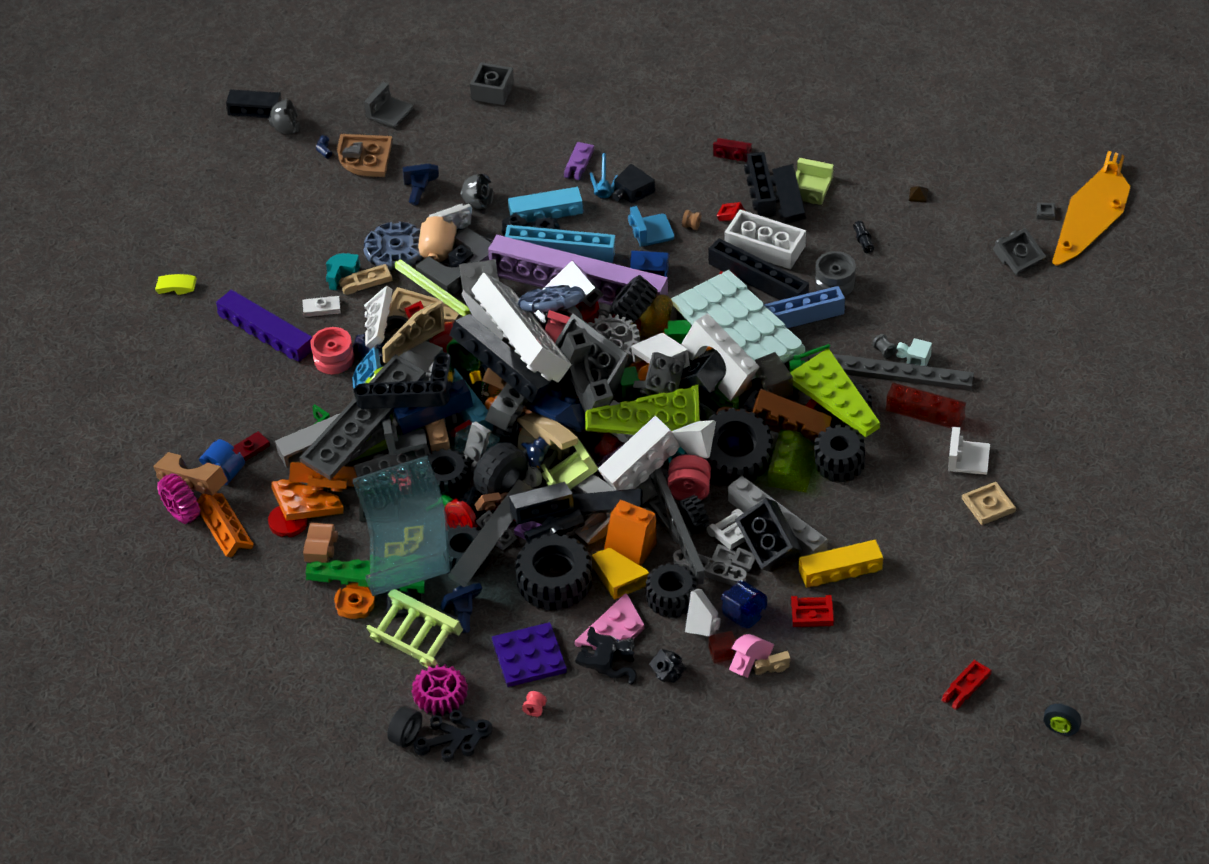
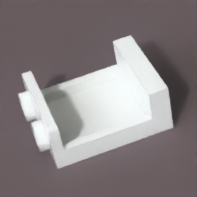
[631,333,690,368]

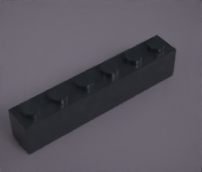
[708,238,809,300]
[449,314,552,403]

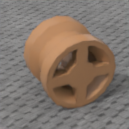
[682,210,701,230]

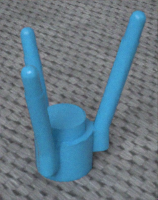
[590,153,618,198]

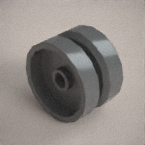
[815,251,856,296]

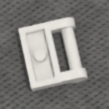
[707,509,746,550]

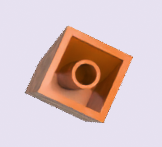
[604,500,656,566]

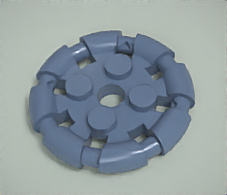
[363,222,423,270]
[518,285,585,313]

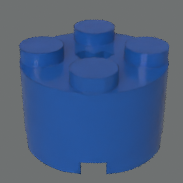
[199,439,245,485]

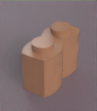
[303,522,338,563]

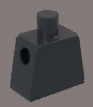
[612,164,655,203]

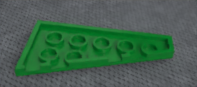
[306,556,426,593]

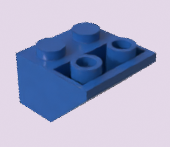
[630,250,670,277]

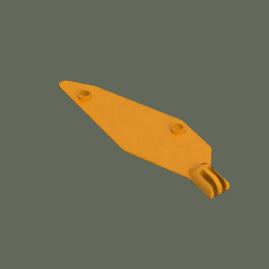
[1052,151,1130,266]

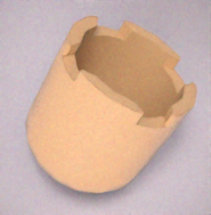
[418,216,457,262]

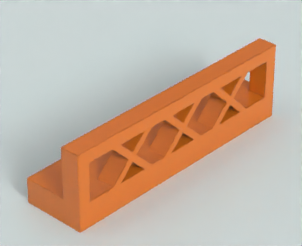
[197,493,254,557]

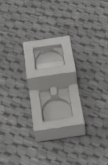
[712,544,755,572]

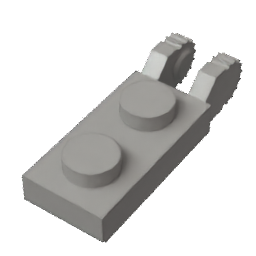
[464,421,491,474]

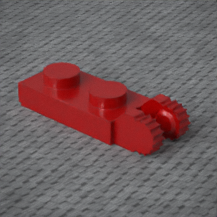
[941,660,992,710]

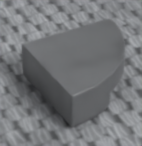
[342,142,363,158]

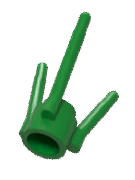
[789,344,831,372]

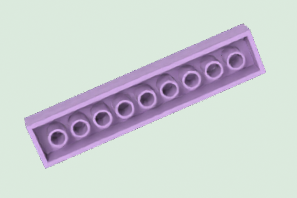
[488,235,668,318]

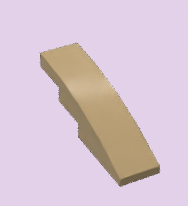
[517,412,578,450]

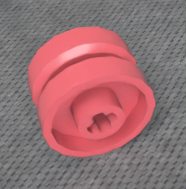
[311,327,354,375]
[667,455,711,501]

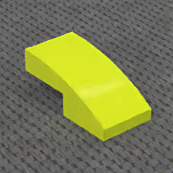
[155,274,197,295]

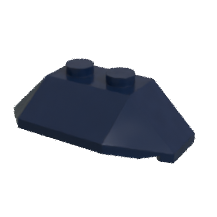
[525,390,592,433]

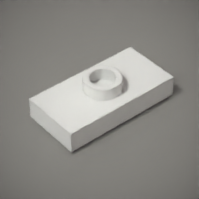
[302,296,341,317]

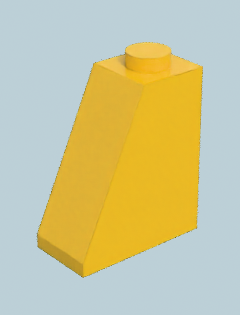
[592,548,649,600]

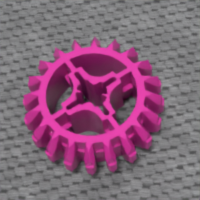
[157,473,200,524]
[412,664,468,716]

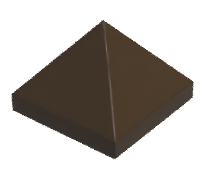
[909,186,928,203]

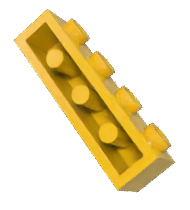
[799,540,883,588]

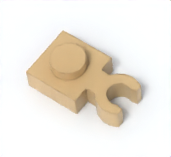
[754,651,790,675]

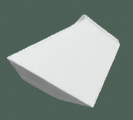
[671,420,716,458]

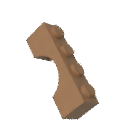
[153,452,228,496]

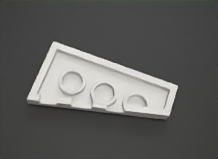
[364,286,393,349]

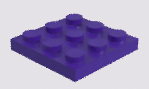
[491,622,567,687]

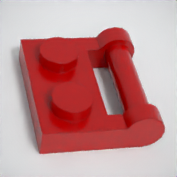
[791,595,834,627]

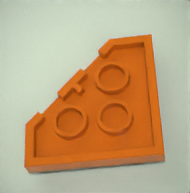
[271,479,344,521]

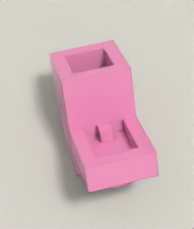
[729,634,774,678]

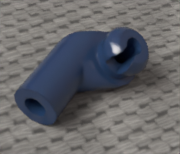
[316,135,332,159]

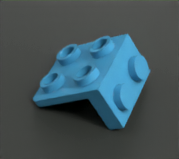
[628,206,674,247]

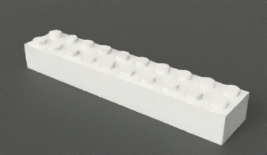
[471,272,572,383]

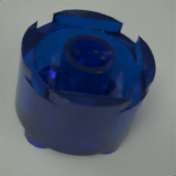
[721,580,768,628]

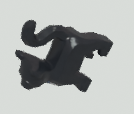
[575,626,637,685]

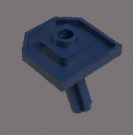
[403,163,439,205]
[440,583,483,634]

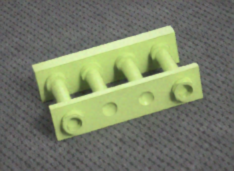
[366,588,463,668]

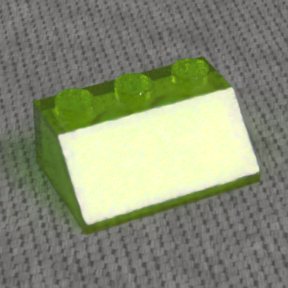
[768,429,815,492]

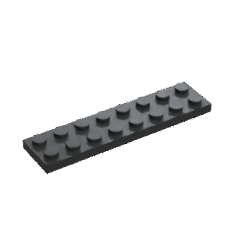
[299,354,426,480]

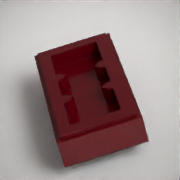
[233,431,270,461]

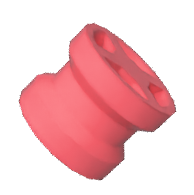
[522,691,547,717]

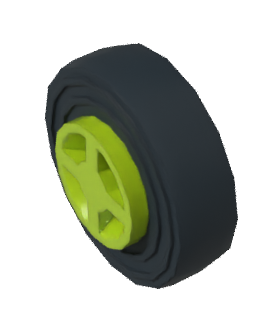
[1043,704,1082,736]

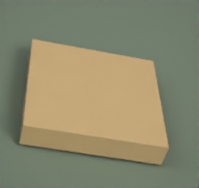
[962,482,1016,525]

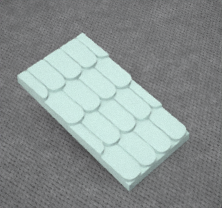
[671,270,805,380]

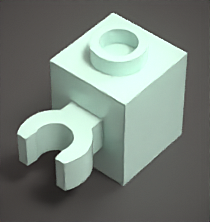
[896,338,932,366]

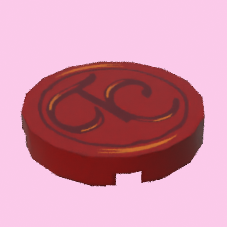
[444,499,477,529]

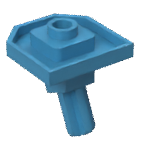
[352,347,383,388]

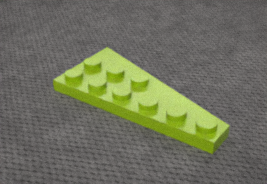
[786,348,880,437]
[585,385,700,435]

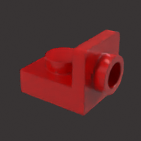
[716,202,746,221]

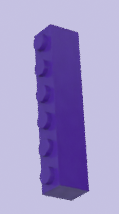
[216,290,312,362]

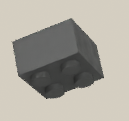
[470,62,514,105]

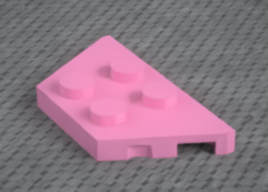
[575,594,644,650]

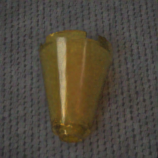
[632,294,673,340]

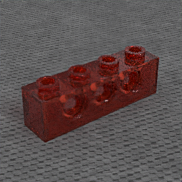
[886,383,966,429]

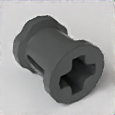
[872,334,897,358]

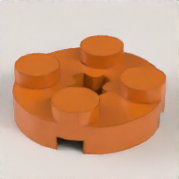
[334,583,375,619]

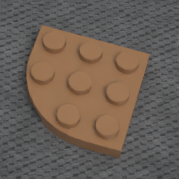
[337,134,393,177]

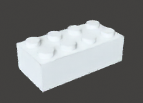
[724,210,806,269]
[598,416,680,490]

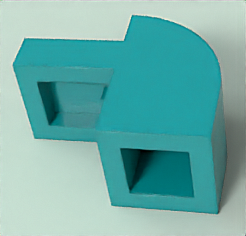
[326,253,360,290]

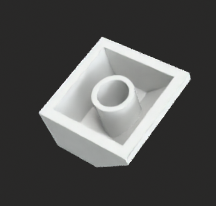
[685,589,721,636]

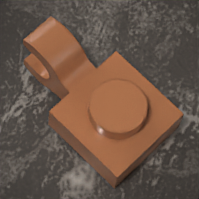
[475,492,508,512]

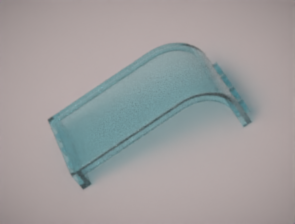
[353,456,450,596]

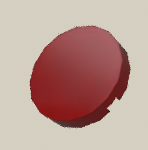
[268,506,307,537]

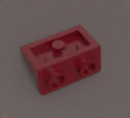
[713,138,752,162]

